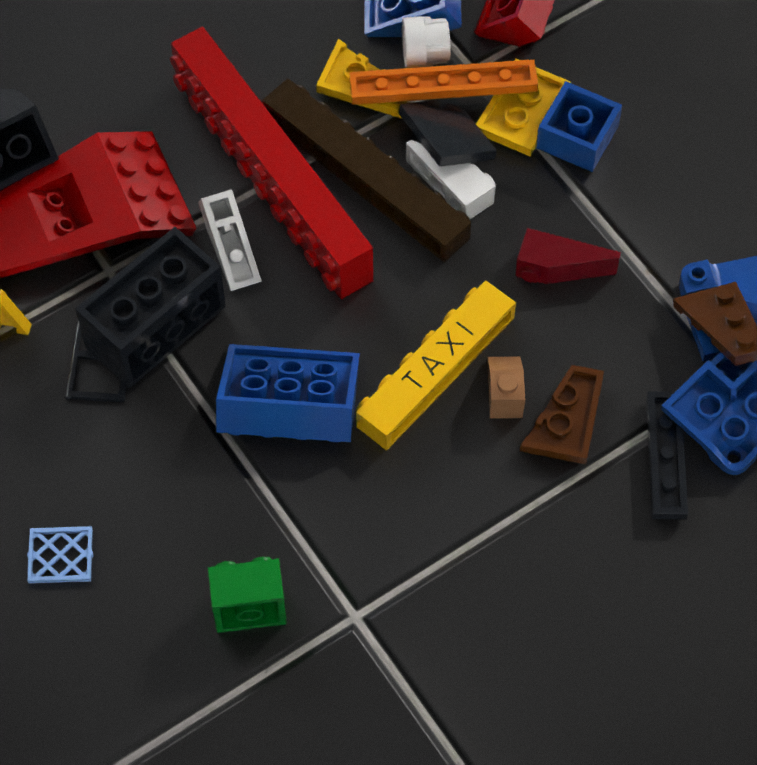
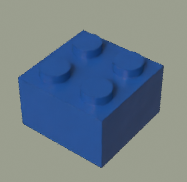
[536,81,622,172]

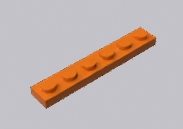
[349,59,538,105]

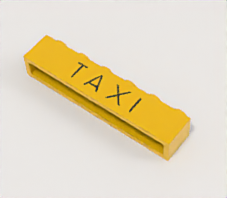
[356,280,516,451]

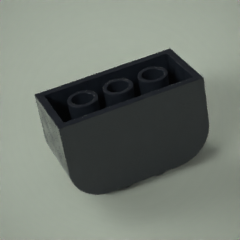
[0,89,59,190]

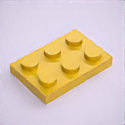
[476,59,571,156]

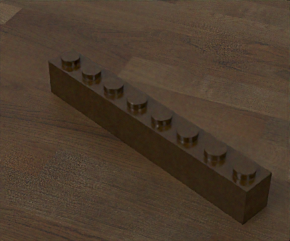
[262,78,471,263]

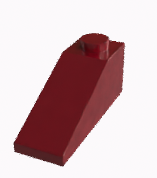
[515,228,621,284]

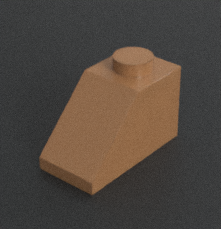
[487,356,525,419]

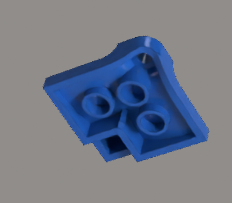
[679,256,757,361]
[661,352,757,475]

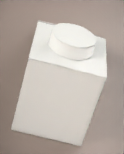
[406,140,496,219]
[198,189,262,291]

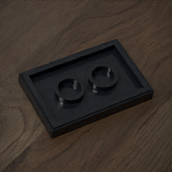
[398,98,497,167]

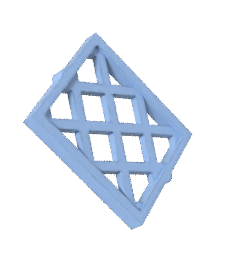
[27,526,94,584]

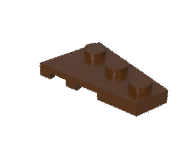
[673,282,757,366]
[520,365,604,464]

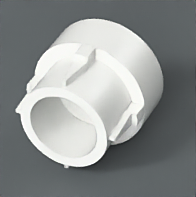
[402,16,451,68]

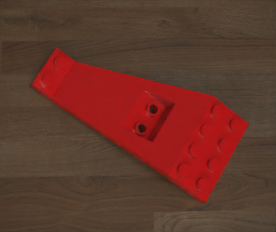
[0,131,197,278]

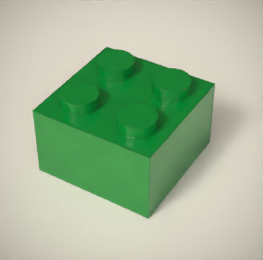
[208,557,287,633]

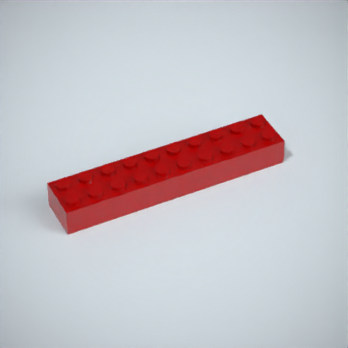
[170,26,373,300]

